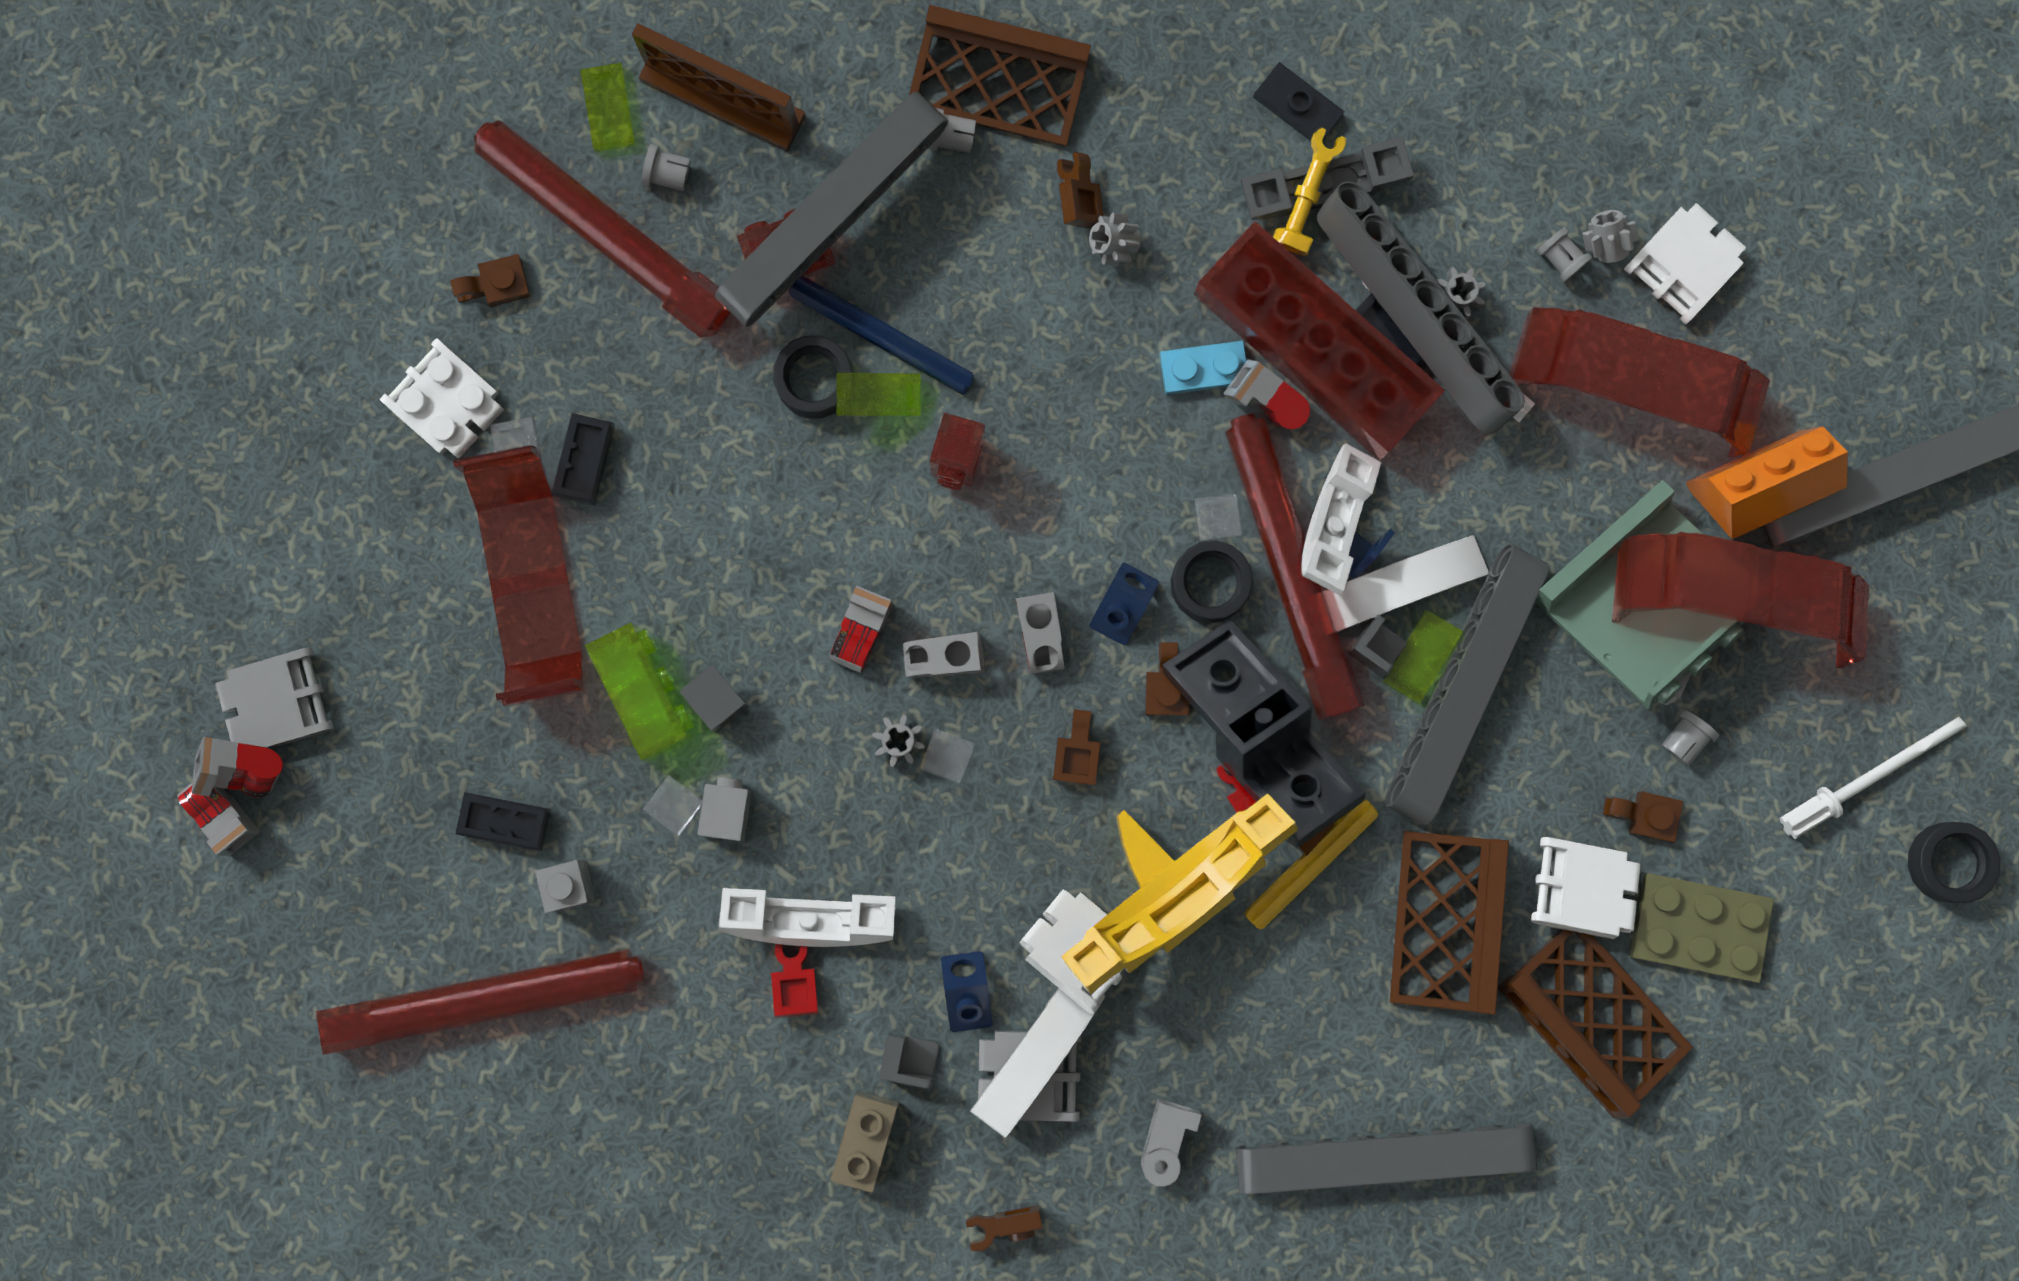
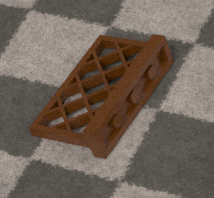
[909,5,1091,147]
[632,23,806,152]
[1390,831,1509,1014]
[1497,929,1693,1118]

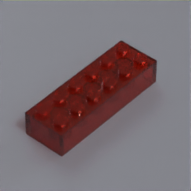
[1194,221,1445,461]

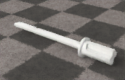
[1780,717,1967,839]

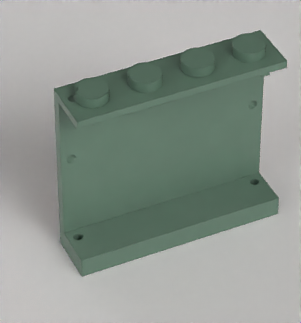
[1536,480,1778,710]

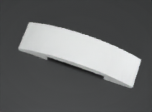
[1301,443,1381,595]
[1317,535,1489,634]
[719,888,895,947]
[970,988,1106,1138]

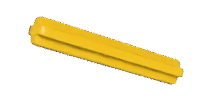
[1244,799,1378,930]

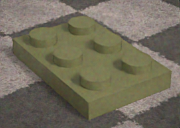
[1629,873,1774,983]

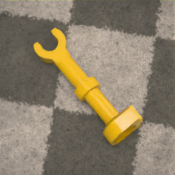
[1271,128,1346,256]

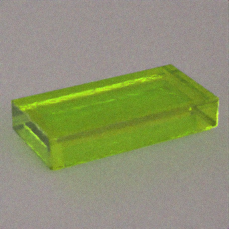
[580,62,636,152]
[836,373,921,416]
[1382,609,1463,704]

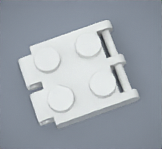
[1624,203,1746,324]
[379,338,504,459]
[1531,837,1641,939]
[1019,890,1124,1014]

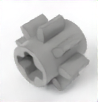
[1582,210,1638,263]
[1089,212,1141,266]
[1437,267,1486,320]
[872,714,925,768]

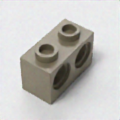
[830,1090,899,1193]

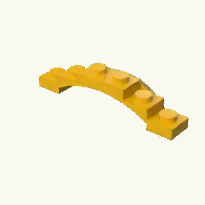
[1061,793,1298,994]

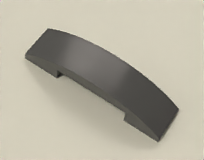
[1240,136,1414,220]

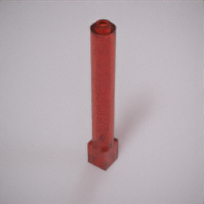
[474,120,730,338]
[1225,413,1365,720]
[315,949,644,1055]

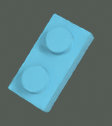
[1159,341,1246,395]

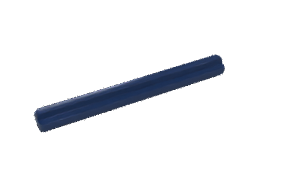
[788,275,974,394]

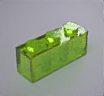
[584,622,694,762]

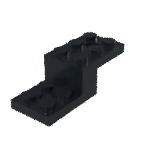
[1163,619,1366,848]

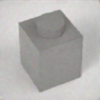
[697,777,752,842]
[535,860,596,913]

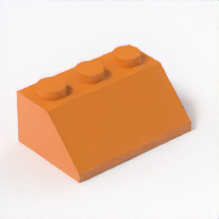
[1686,426,1848,539]

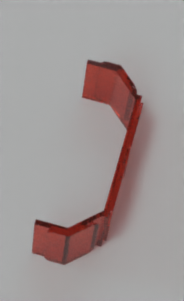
[1510,307,1770,458]
[453,445,583,707]
[1612,531,1869,669]

